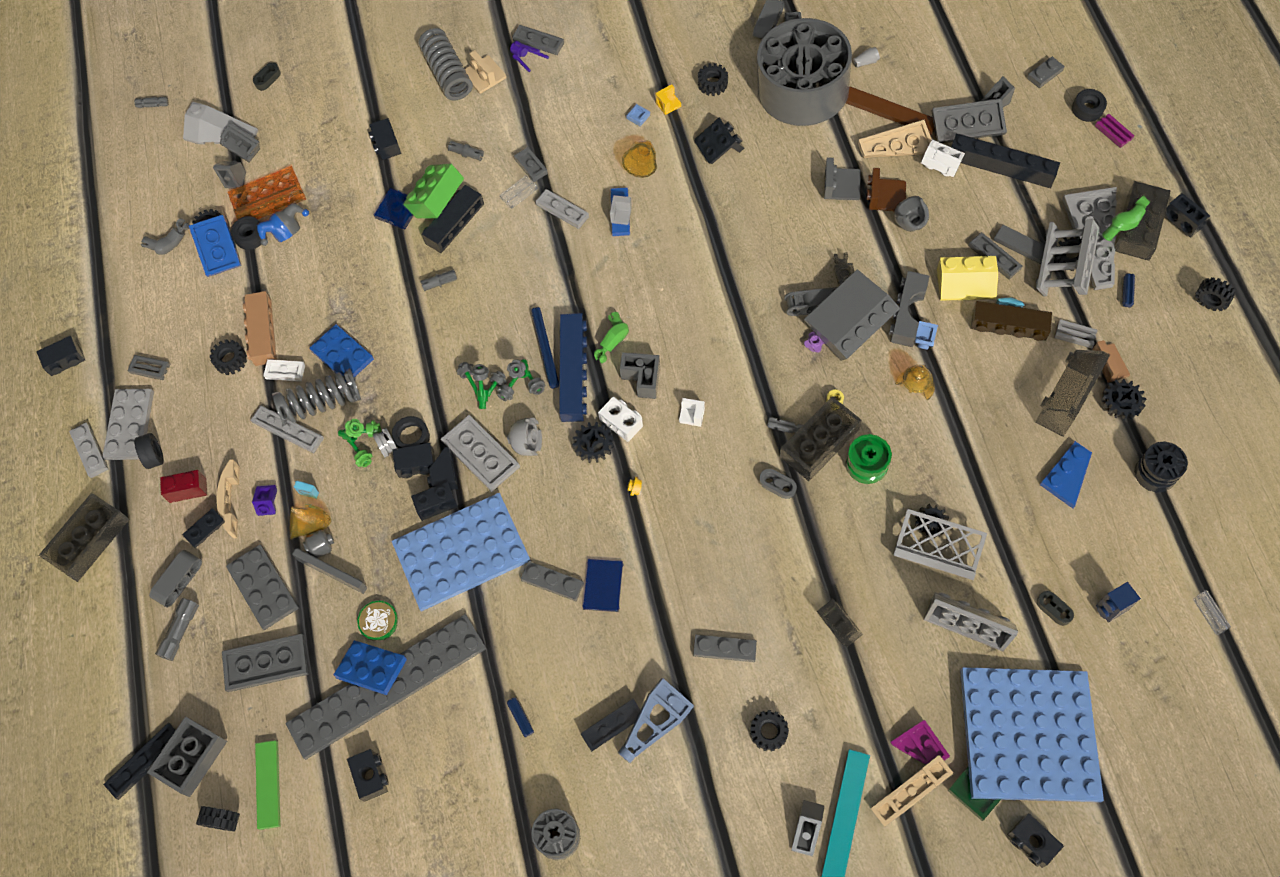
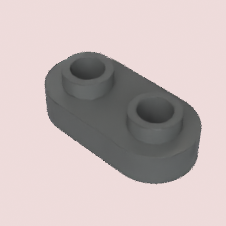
[759,469,797,499]

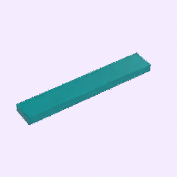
[821,750,870,877]

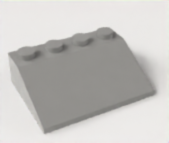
[924,593,1018,652]

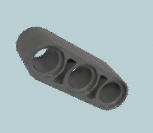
[753,0,784,39]
[149,550,202,608]

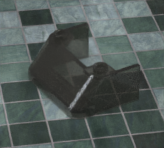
[1035,350,1110,437]

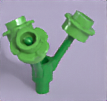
[338,419,381,467]

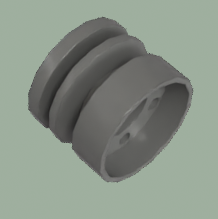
[531,809,581,861]

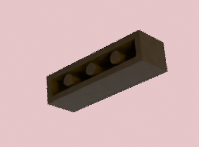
[971,301,1052,341]

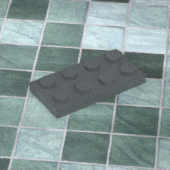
[931,99,1007,143]
[226,545,299,630]
[222,634,309,692]

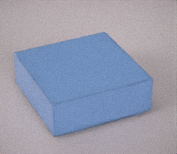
[626,104,650,127]

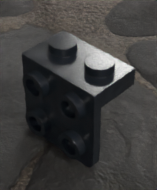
[694,117,745,164]

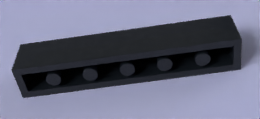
[951,133,1061,189]

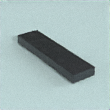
[103,722,177,800]

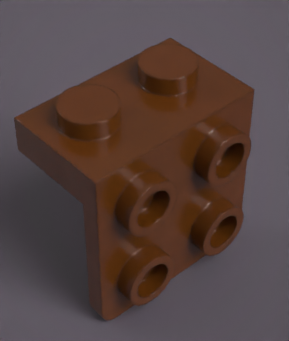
[867,168,906,211]

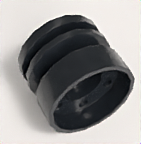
[1134,441,1188,493]

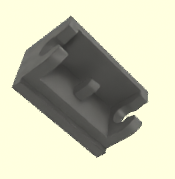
[220,123,260,163]

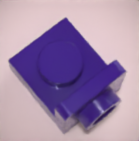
[252,485,277,516]

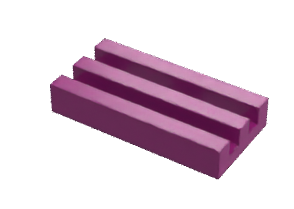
[1095,114,1135,148]

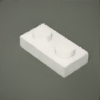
[264,359,305,382]

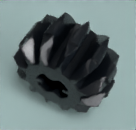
[915,503,949,538]

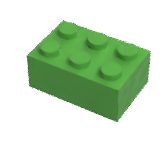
[403,164,464,218]

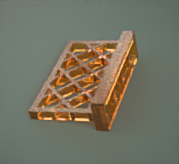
[227,166,306,219]

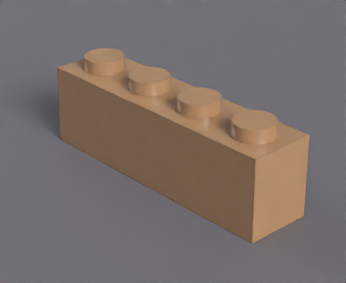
[243,291,277,366]

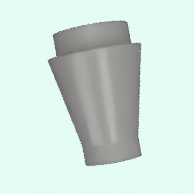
[853,47,880,68]

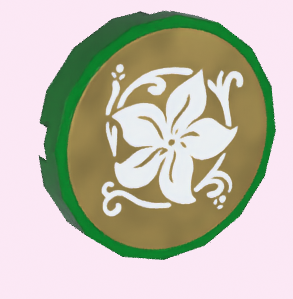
[357,600,398,641]

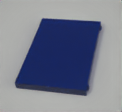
[582,559,624,612]

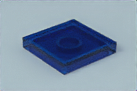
[374,188,414,230]

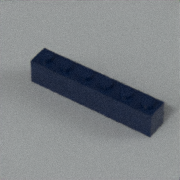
[559,313,587,422]

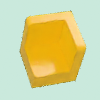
[655,84,681,115]

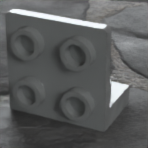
[824,157,860,200]

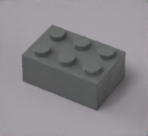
[147,716,228,797]

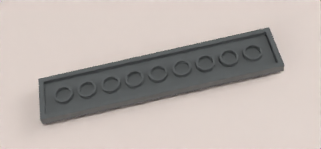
[285,614,486,760]

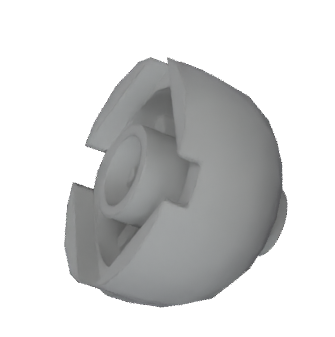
[507,418,542,456]

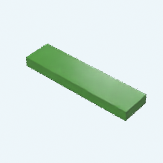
[255,740,281,830]

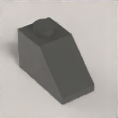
[213,161,246,189]
[791,800,824,857]

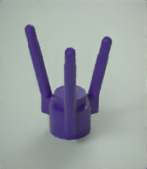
[510,41,549,72]

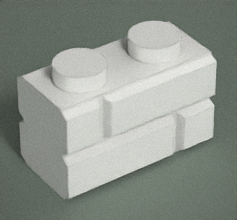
[921,140,965,177]

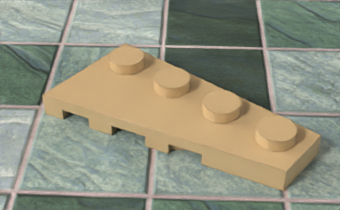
[858,120,932,158]

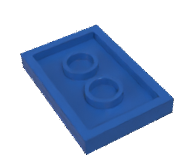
[189,215,242,277]
[309,324,374,383]
[333,640,407,695]

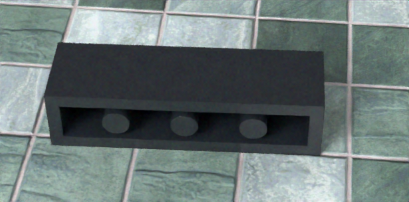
[421,185,484,253]

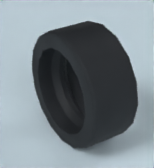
[392,416,430,449]

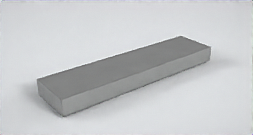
[250,406,324,454]

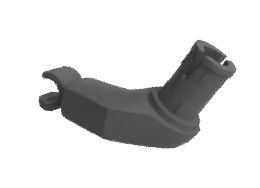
[141,219,190,255]

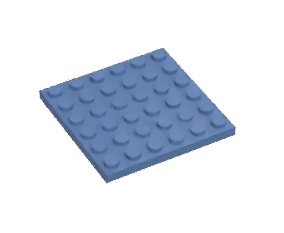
[960,667,1104,802]

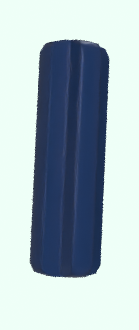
[1122,273,1135,308]
[507,697,534,737]

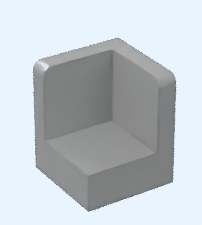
[610,195,632,225]

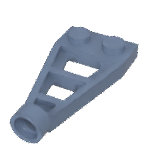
[617,678,694,763]

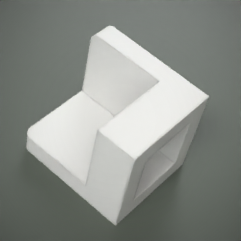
[679,398,705,427]

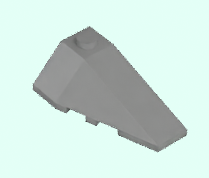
[183,102,259,144]

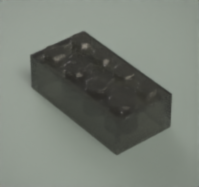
[1114,181,1171,261]
[780,396,862,481]
[38,493,130,582]

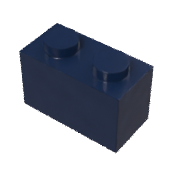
[1096,581,1141,623]

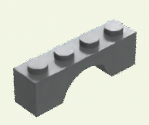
[889,271,930,347]

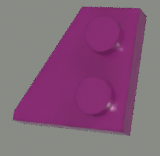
[890,720,950,765]

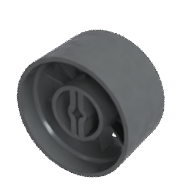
[757,18,852,126]

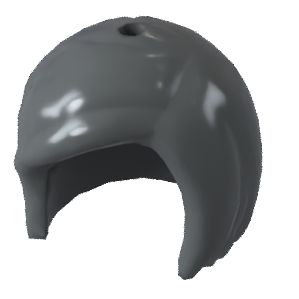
[894,195,929,232]

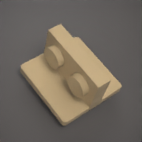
[465,50,507,94]

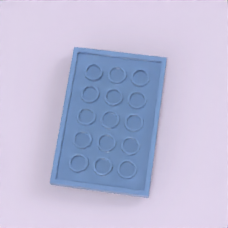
[392,493,531,611]

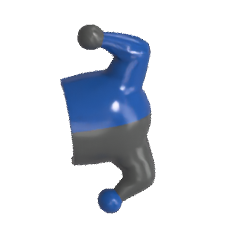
[257,203,309,246]

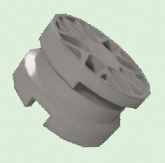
[372,428,397,458]

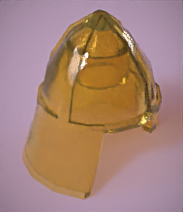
[622,140,657,178]
[895,364,935,400]
[290,504,332,539]

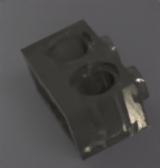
[817,599,863,647]

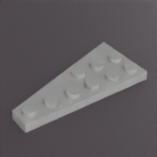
[1063,187,1117,290]

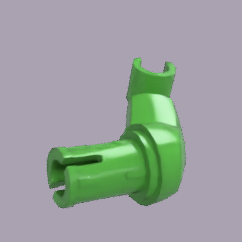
[1102,196,1150,241]
[594,312,629,363]

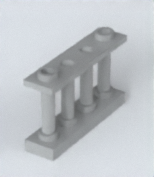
[1036,219,1099,296]

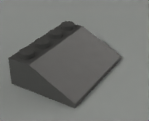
[803,269,900,361]

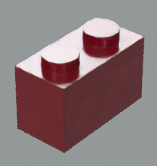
[160,470,207,503]

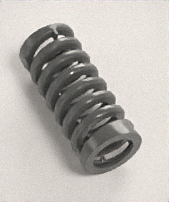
[418,28,473,101]
[272,368,361,426]

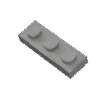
[536,189,589,229]
[69,422,109,478]

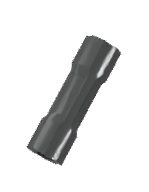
[155,598,199,661]

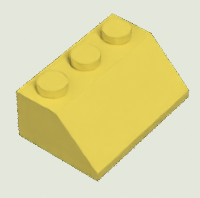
[937,256,998,301]

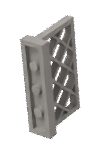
[893,509,987,580]

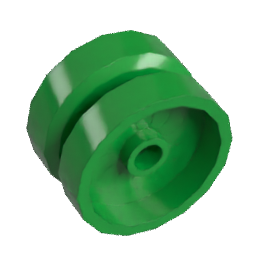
[846,434,892,484]

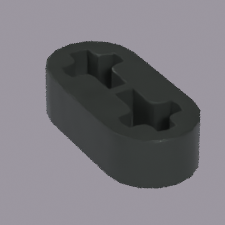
[253,63,281,91]
[1037,591,1074,626]

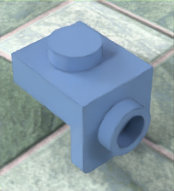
[914,321,938,350]

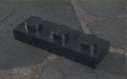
[580,699,640,752]

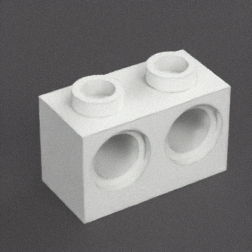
[598,397,643,442]

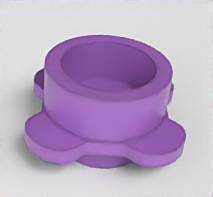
[804,332,825,352]

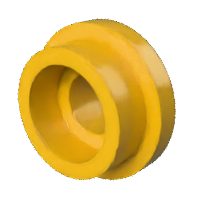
[627,477,642,496]

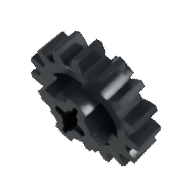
[1101,379,1147,420]
[572,422,614,463]

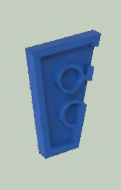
[1040,441,1092,509]

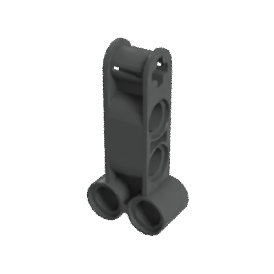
[784,278,847,316]

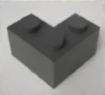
[620,352,660,399]

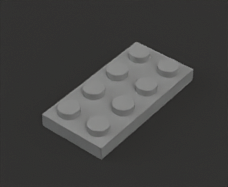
[102,389,154,460]
[441,415,520,492]

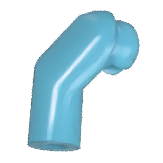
[996,297,1024,308]

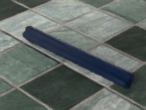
[531,307,560,389]

